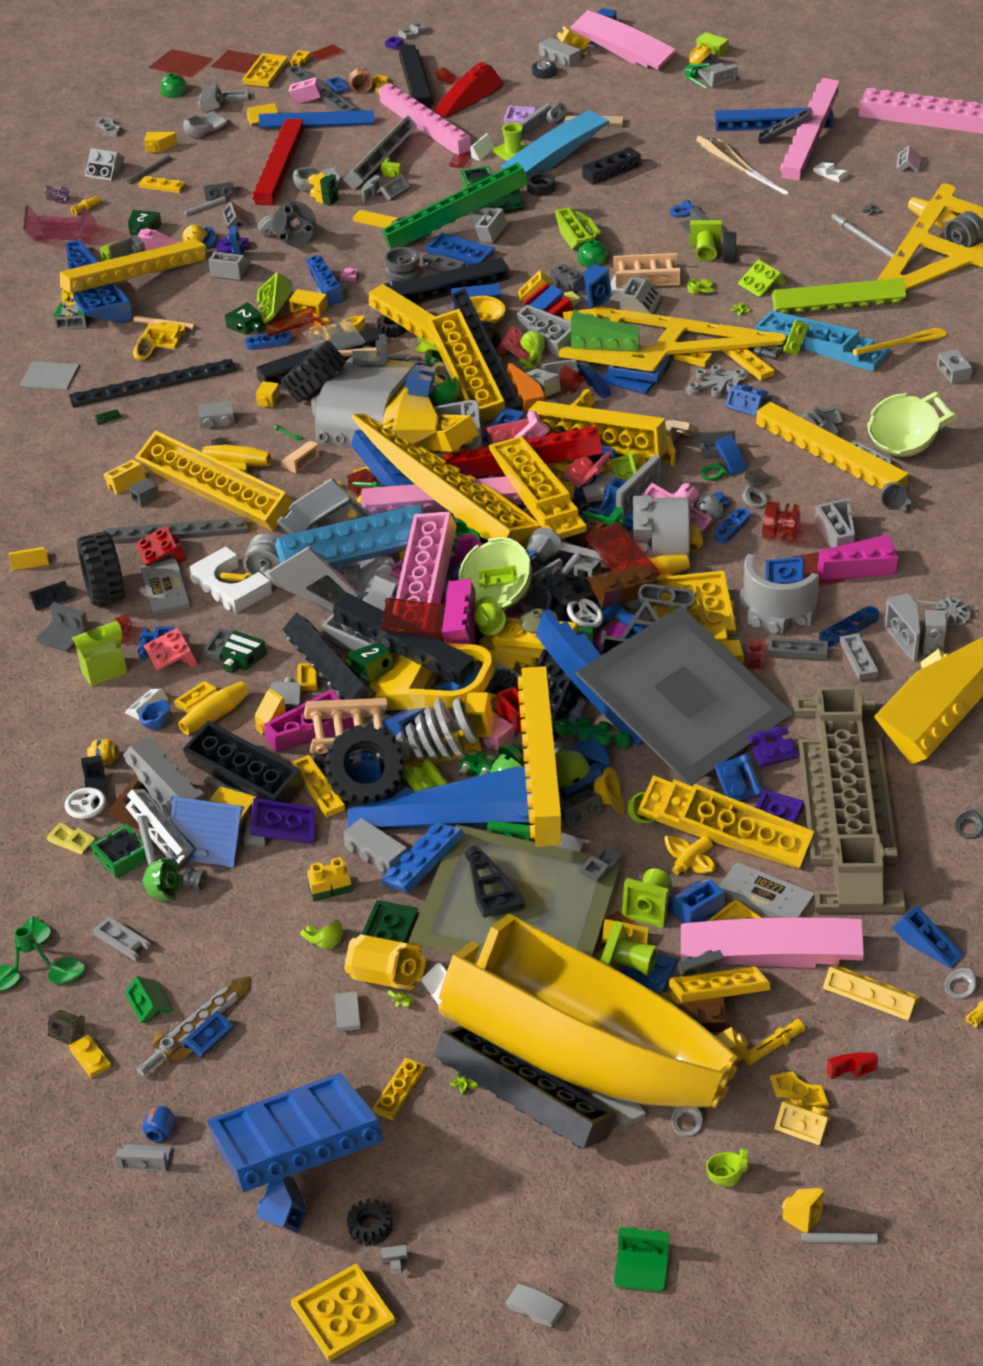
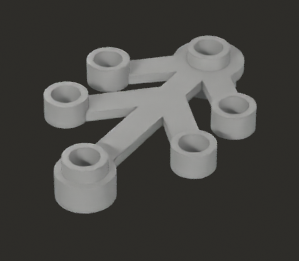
[687,364,748,397]

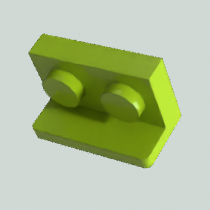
[403,759,447,792]

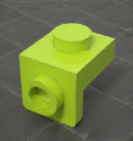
[381,158,401,178]

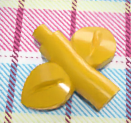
[665,836,715,875]

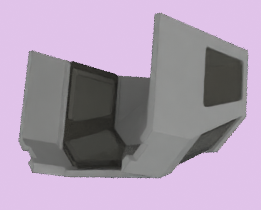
[259,478,395,612]

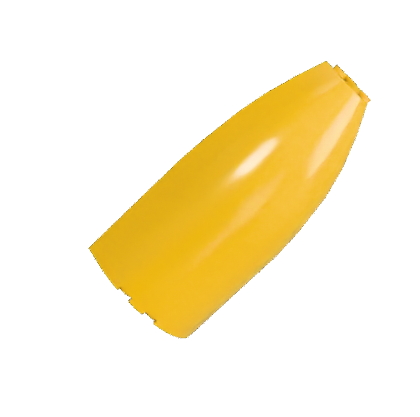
[438,914,738,1108]

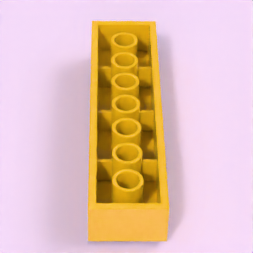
[428,309,505,423]
[528,401,668,458]

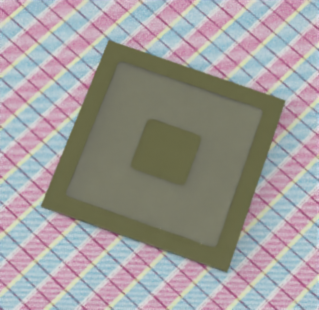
[409,825,622,959]

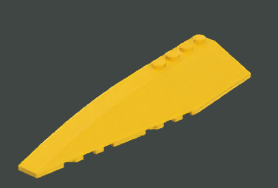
[352,413,541,543]
[874,637,983,764]

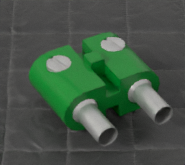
[458,749,498,778]

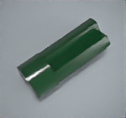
[94,409,120,425]

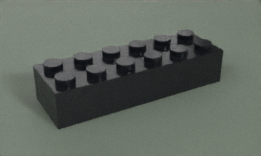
[182,720,306,803]

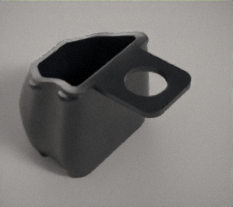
[518,579,556,616]

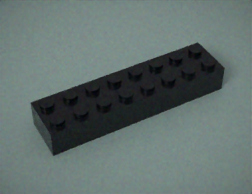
[434,1026,617,1149]

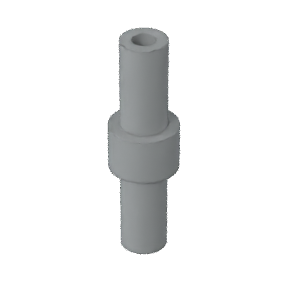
[567,699,586,722]

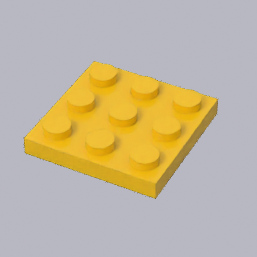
[291,1263,396,1362]

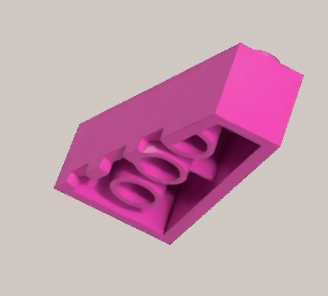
[817,534,898,580]
[442,579,476,645]
[264,690,354,752]

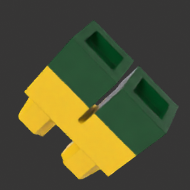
[308,172,339,206]
[307,857,353,902]

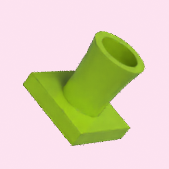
[492,123,527,161]
[689,220,722,261]
[622,869,672,928]
[601,921,658,976]

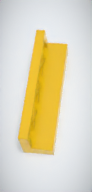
[823,965,921,1021]

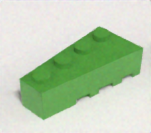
[571,309,640,351]

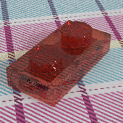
[745,639,765,670]

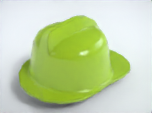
[474,596,506,636]

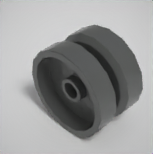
[944,211,983,248]
[384,247,421,283]

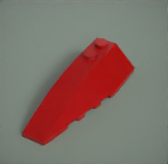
[434,62,503,119]

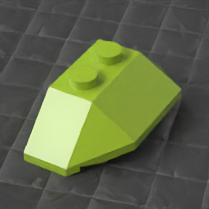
[555,207,601,249]

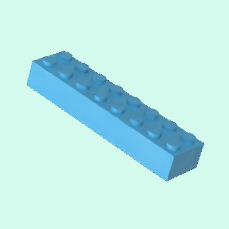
[275,504,423,568]

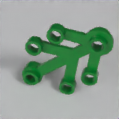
[554,717,632,748]

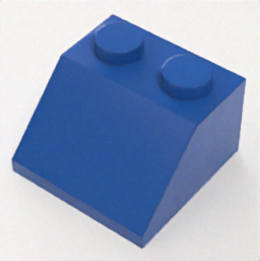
[584,264,612,309]

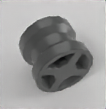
[183,867,208,891]

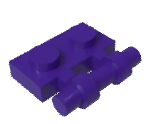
[748,726,799,768]

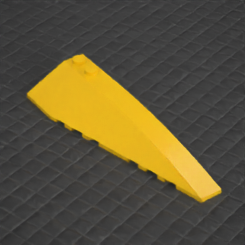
[382,381,439,444]

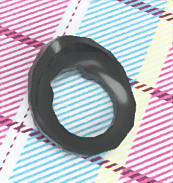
[954,808,983,839]

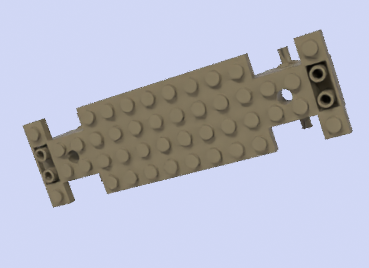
[794,686,905,913]

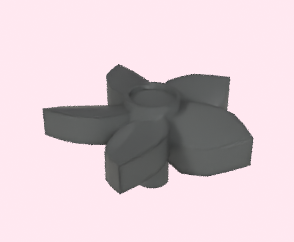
[861,204,880,216]

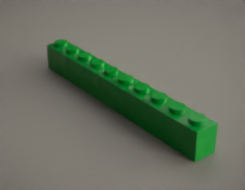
[381,162,529,250]

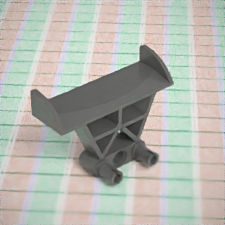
[599,584,695,655]

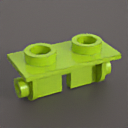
[783,319,810,356]
[478,565,518,589]

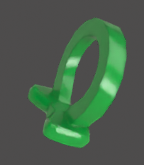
[701,461,727,481]

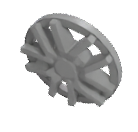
[934,597,971,627]

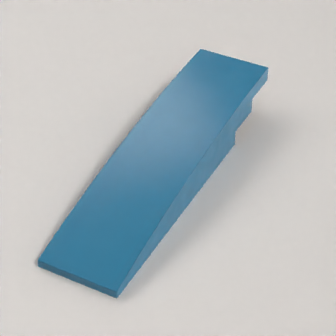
[501,110,610,177]
[755,311,890,371]

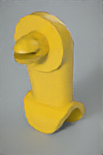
[217,572,252,584]

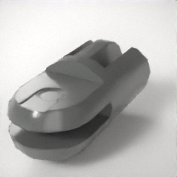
[804,407,839,436]

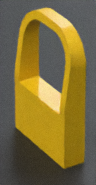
[370,643,495,710]

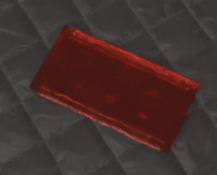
[586,522,660,577]

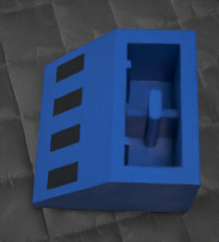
[667,879,725,924]
[257,1176,307,1233]

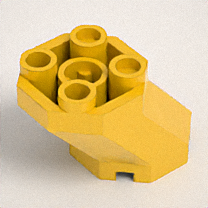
[344,934,426,990]

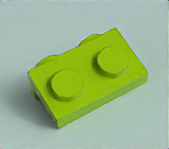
[610,449,638,481]

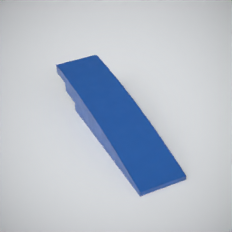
[536,609,643,746]

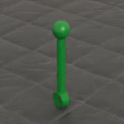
[274,425,302,441]

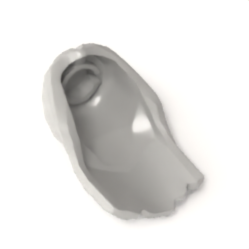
[183,111,227,138]
[293,167,340,191]

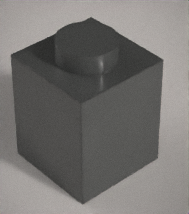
[129,478,158,507]

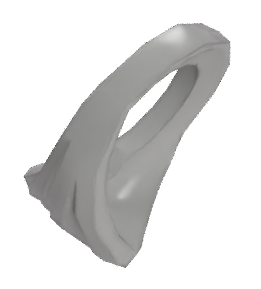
[742,485,767,509]
[945,968,977,999]
[671,1107,703,1137]

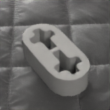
[546,103,567,124]

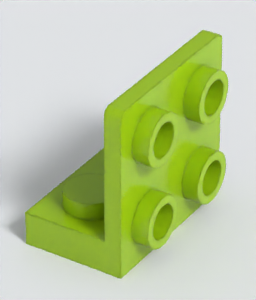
[738,259,787,297]

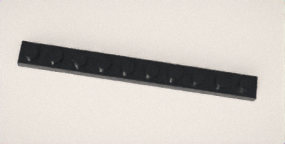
[450,288,523,410]
[69,359,236,408]

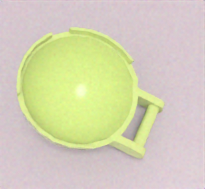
[867,392,957,457]
[459,537,532,612]

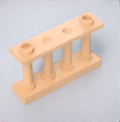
[613,253,680,288]
[304,698,387,754]

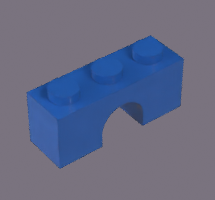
[405,365,436,397]

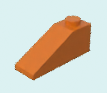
[507,363,546,412]

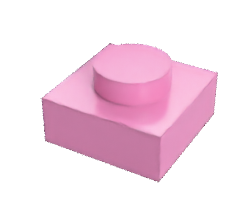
[340,268,358,281]

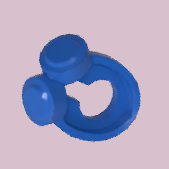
[670,200,694,218]

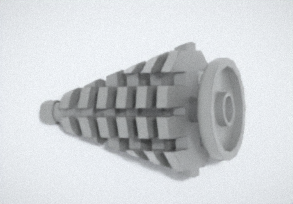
[376,697,479,764]

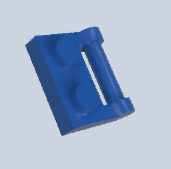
[714,753,764,801]

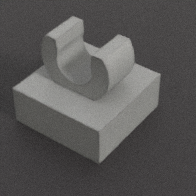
[381,1245,407,1274]

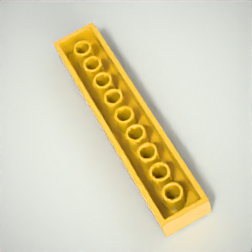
[135,430,293,531]
[518,667,561,847]

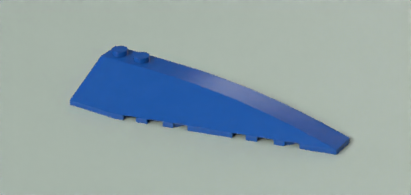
[65,240,132,323]
[347,766,557,829]

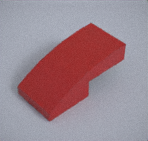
[826,1052,878,1079]

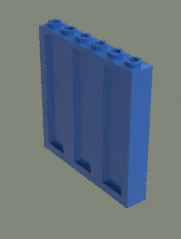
[207,1072,384,1193]

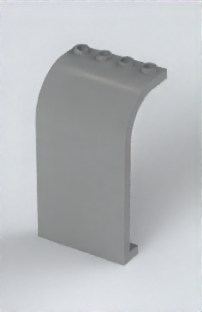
[315,356,416,448]

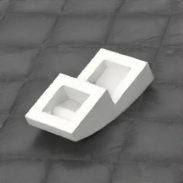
[813,162,848,182]

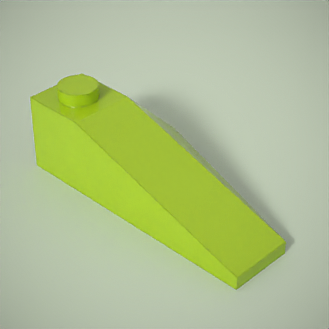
[257,272,293,324]

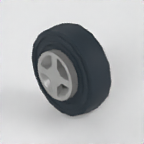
[532,60,557,79]

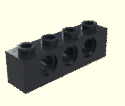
[582,147,641,185]

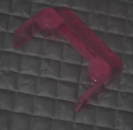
[23,206,97,243]

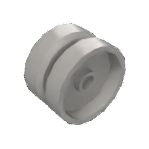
[243,534,281,580]

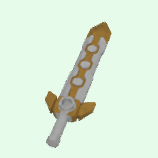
[136,976,251,1077]

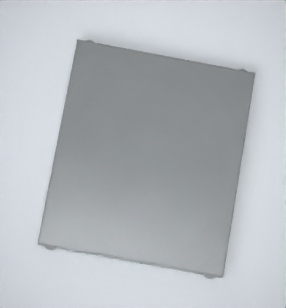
[19,361,79,390]

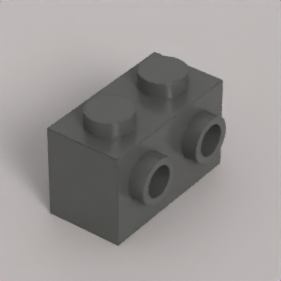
[550,263,586,294]

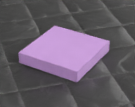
[503,106,537,124]

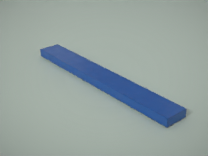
[259,110,374,129]

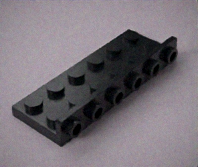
[515,649,579,742]

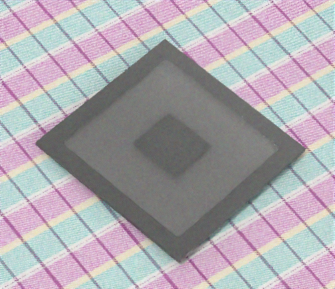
[575,606,793,786]

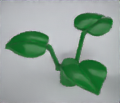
[0,915,85,992]

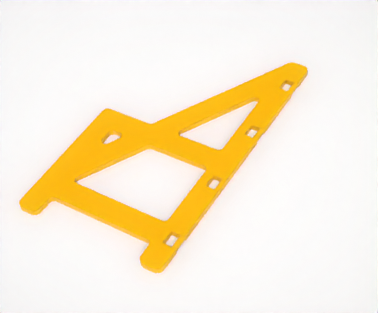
[878,183,983,291]
[559,306,786,372]

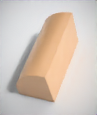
[281,441,320,473]

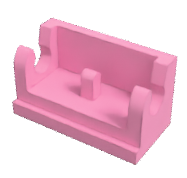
[288,77,321,104]

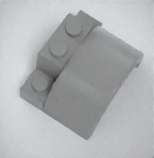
[633,496,690,561]
[740,554,819,635]

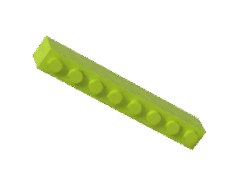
[772,278,906,314]

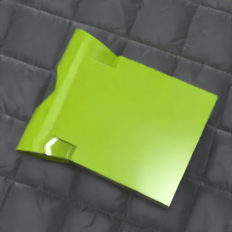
[72,621,127,687]

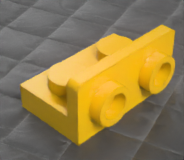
[774,1098,832,1145]

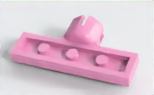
[642,483,713,534]

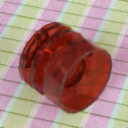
[762,500,801,543]

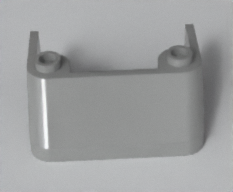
[433,400,482,456]

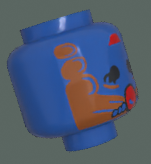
[142,1106,176,1142]

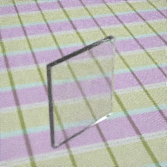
[303,319,365,350]

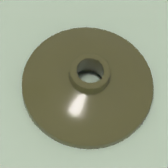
[519,609,558,633]

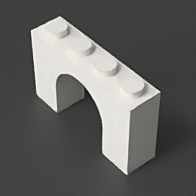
[190,547,272,613]

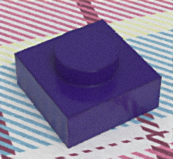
[385,36,404,49]

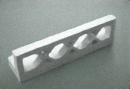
[126,789,194,865]

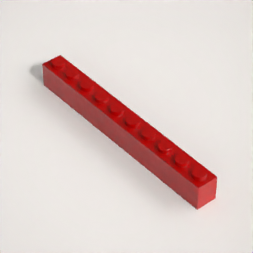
[252,118,304,206]
[438,426,602,478]

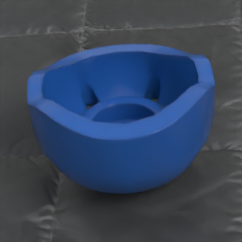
[139,699,171,730]

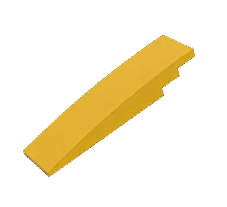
[489,436,587,539]
[637,775,814,869]

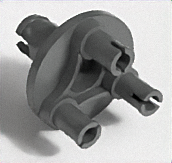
[273,201,316,245]

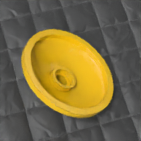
[456,296,505,324]

